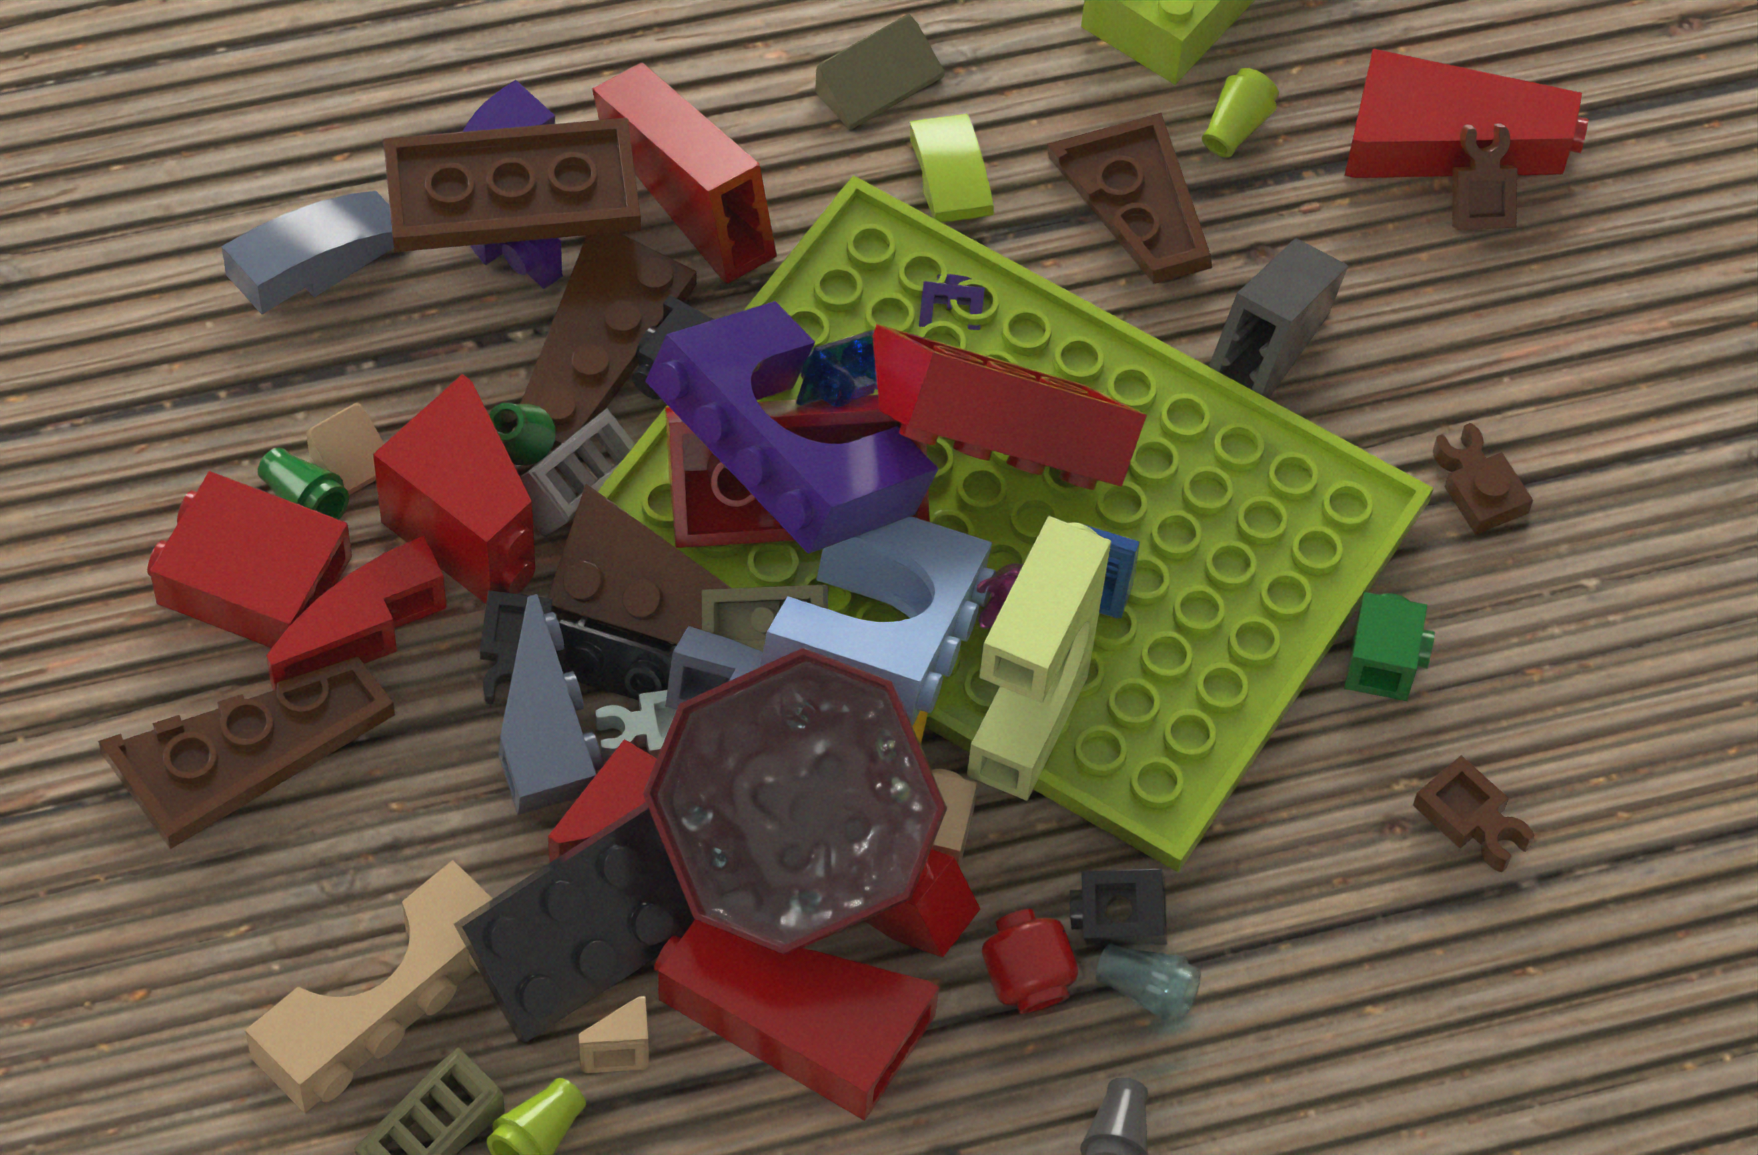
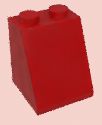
[373,374,536,604]

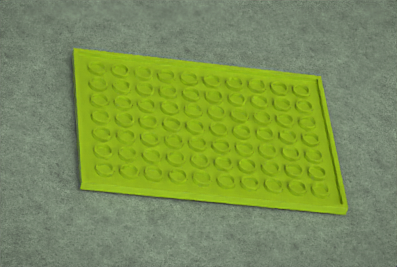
[597,175,1433,873]

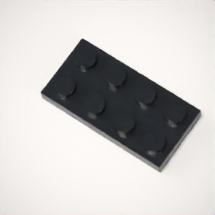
[454,802,723,1042]

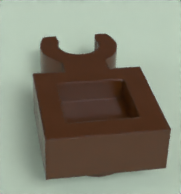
[1452,123,1517,230]
[1433,423,1533,535]
[1413,755,1535,872]

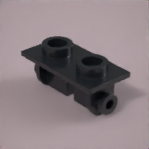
[556,616,677,701]

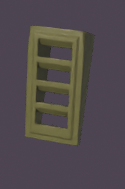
[354,1048,505,1155]

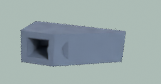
[498,594,603,815]

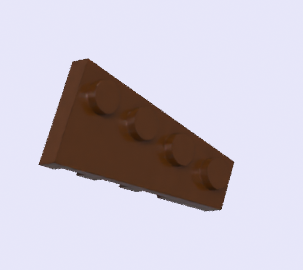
[515,232,697,453]
[98,656,395,849]

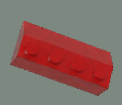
[873,324,1147,490]
[665,395,930,548]

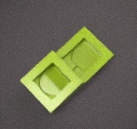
[910,113,994,222]

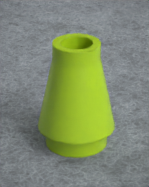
[1202,68,1279,158]
[487,1078,586,1155]

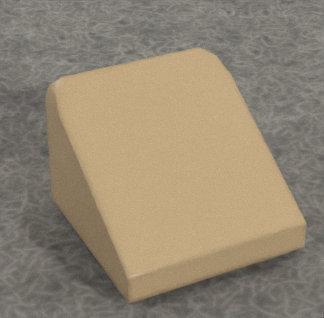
[306,403,384,495]
[579,996,649,1073]

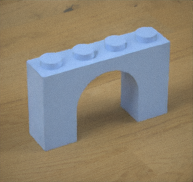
[760,516,996,726]

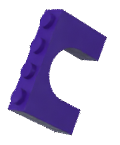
[645,301,939,554]

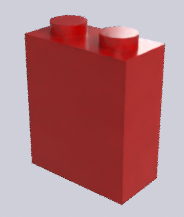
[147,471,352,648]

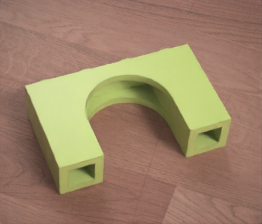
[967,516,1111,801]

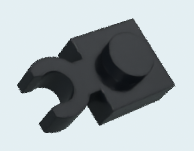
[480,590,553,704]

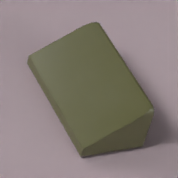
[815,14,945,130]

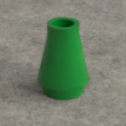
[489,403,555,466]
[258,447,349,519]

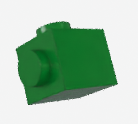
[1344,592,1435,701]

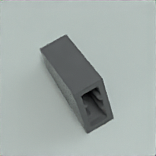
[1209,238,1349,399]

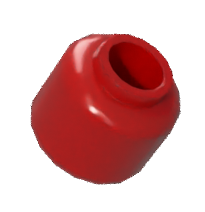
[982,909,1079,1014]

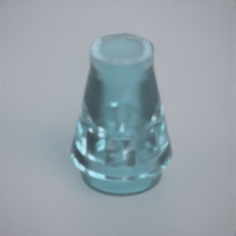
[1096,943,1201,1020]

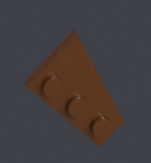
[1047,113,1212,284]
[547,484,732,645]

